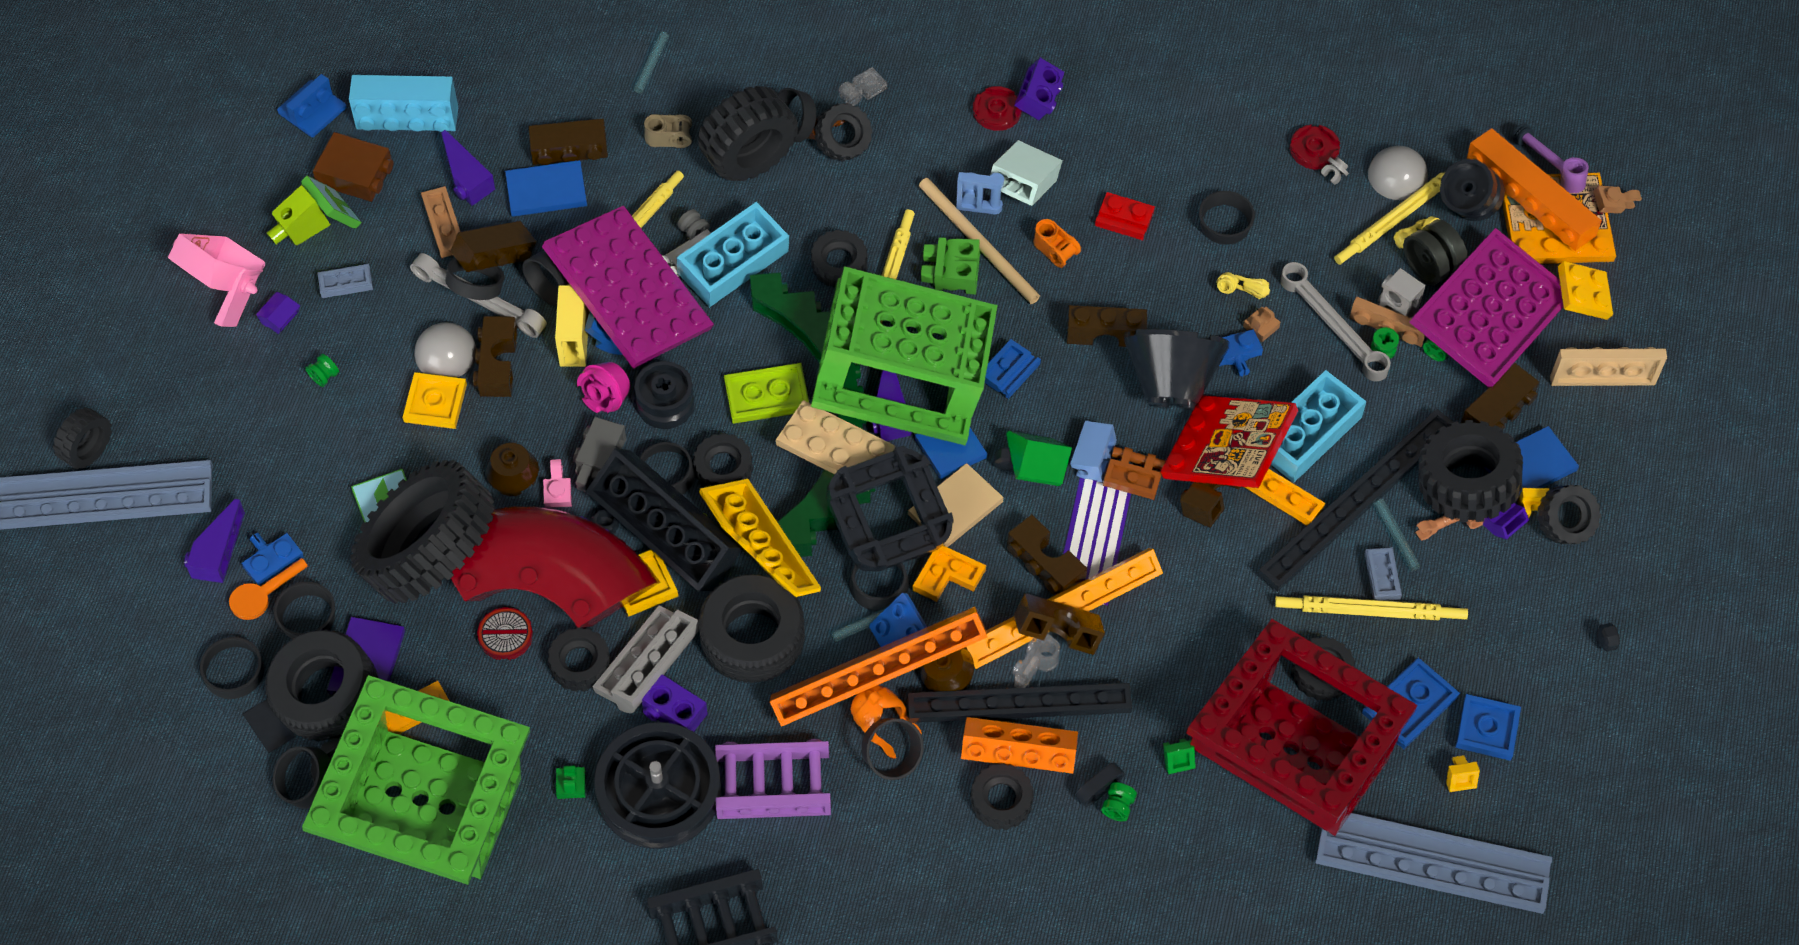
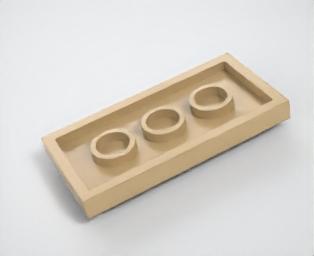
[1550,347,1667,386]
[776,400,895,474]

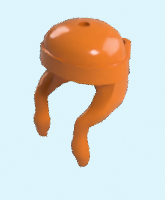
[850,685,922,759]

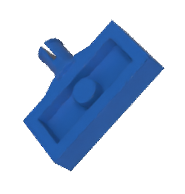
[1219,329,1263,376]
[242,533,304,586]

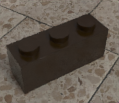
[529,119,608,165]
[451,221,537,272]
[1461,363,1539,430]

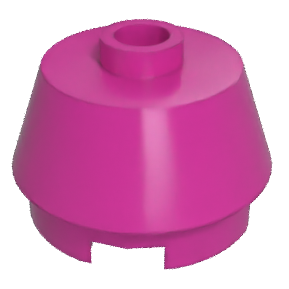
[577,362,630,413]

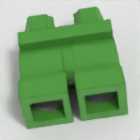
[921,238,980,295]

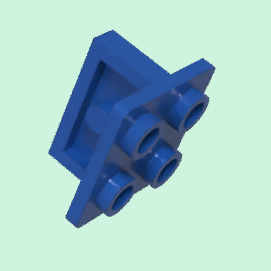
[277,74,346,137]
[869,593,927,647]

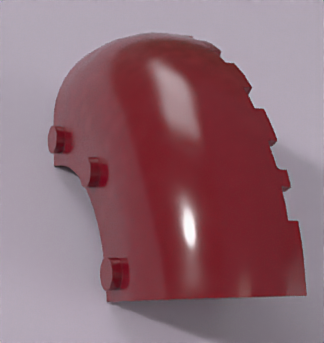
[451,506,661,628]

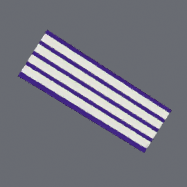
[1055,470,1131,606]

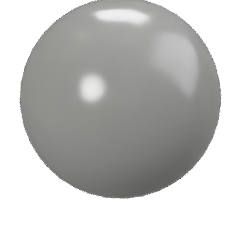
[1368,146,1428,200]
[414,322,477,378]

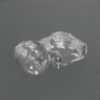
[838,67,887,106]

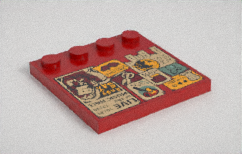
[1160,395,1298,488]

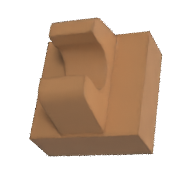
[1243,307,1281,342]

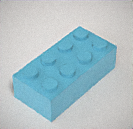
[349,75,458,132]
[677,202,789,308]
[1271,370,1366,483]

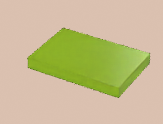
[724,363,809,424]

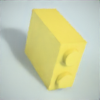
[555,284,589,367]

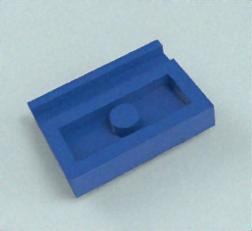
[985,339,1041,399]

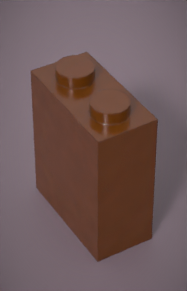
[313,132,394,202]

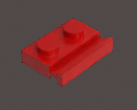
[1095,192,1155,240]

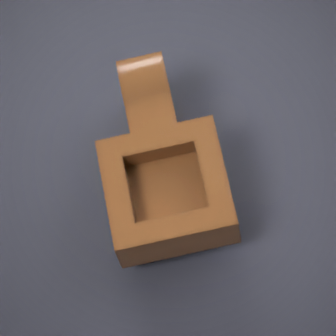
[1593,186,1642,213]

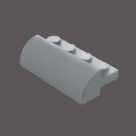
[592,605,699,713]

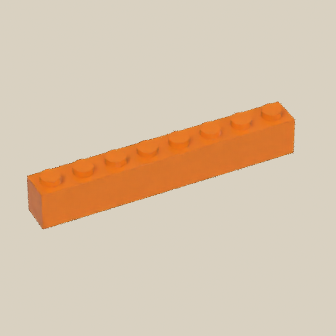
[770,607,988,727]

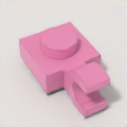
[543,459,572,508]

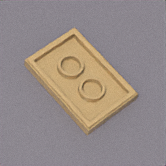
[908,463,1003,547]

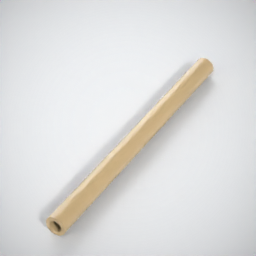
[919,178,1040,304]

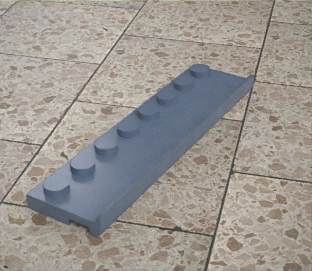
[0,460,213,530]
[1315,813,1552,914]

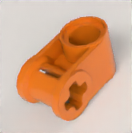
[1033,219,1081,268]

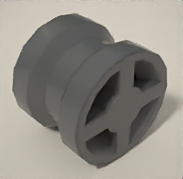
[677,209,710,240]

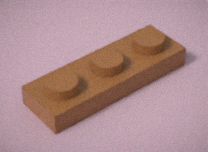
[421,186,460,258]
[1349,297,1426,347]

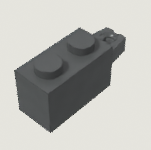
[573,417,626,492]

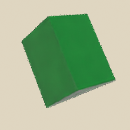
[1006,431,1072,486]

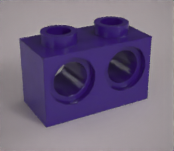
[1014,58,1065,120]
[642,674,708,732]

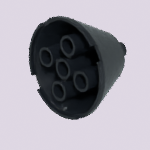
[1124,329,1230,410]

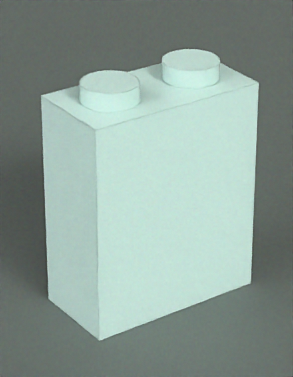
[990,140,1063,206]

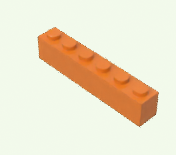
[1466,128,1602,251]

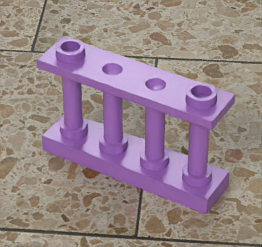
[715,739,831,819]

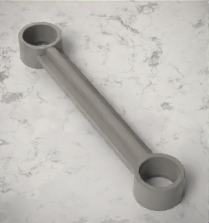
[410,253,547,338]
[1281,262,1391,381]

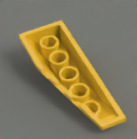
[699,479,821,597]

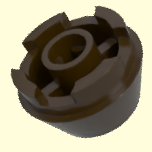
[485,443,539,496]
[920,647,974,692]

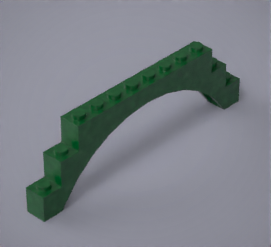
[750,272,875,557]

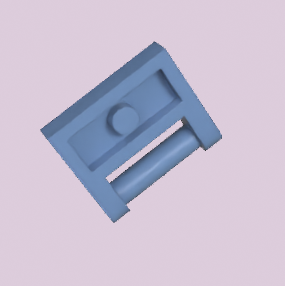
[956,172,1004,214]

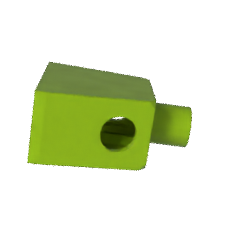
[267,185,330,245]

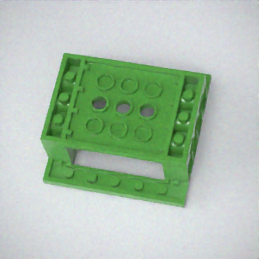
[811,266,998,445]
[302,675,530,885]

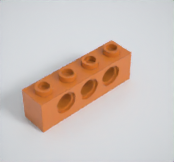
[961,717,1078,774]

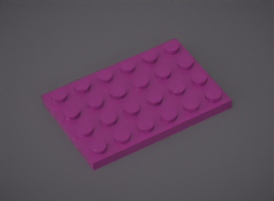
[542,205,714,368]
[1409,228,1564,387]

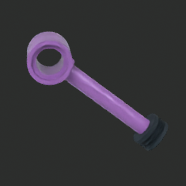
[1512,123,1589,193]

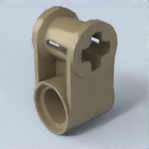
[644,114,692,148]

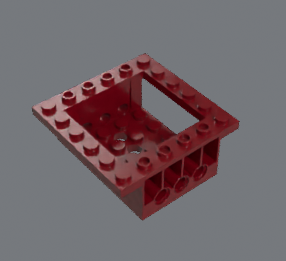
[1187,619,1418,836]

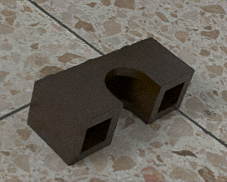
[1067,305,1147,347]
[473,316,518,397]
[1180,482,1241,528]
[1007,514,1087,594]
[1014,593,1105,655]

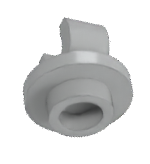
[1321,157,1349,185]

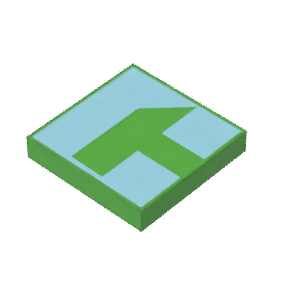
[301,176,362,229]
[351,469,407,523]

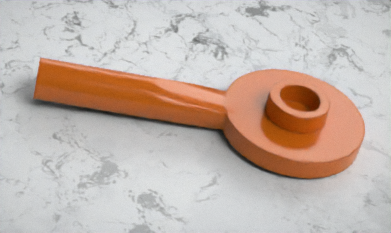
[229,558,308,620]

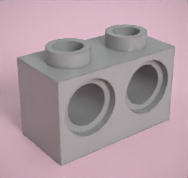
[1378,268,1425,318]

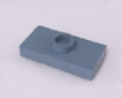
[318,264,373,298]
[1365,547,1402,601]

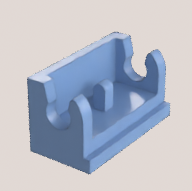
[1071,421,1117,483]

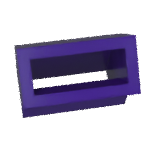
[256,292,300,334]
[1483,503,1529,540]

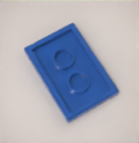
[505,160,587,217]
[1484,426,1579,501]
[1362,657,1460,750]

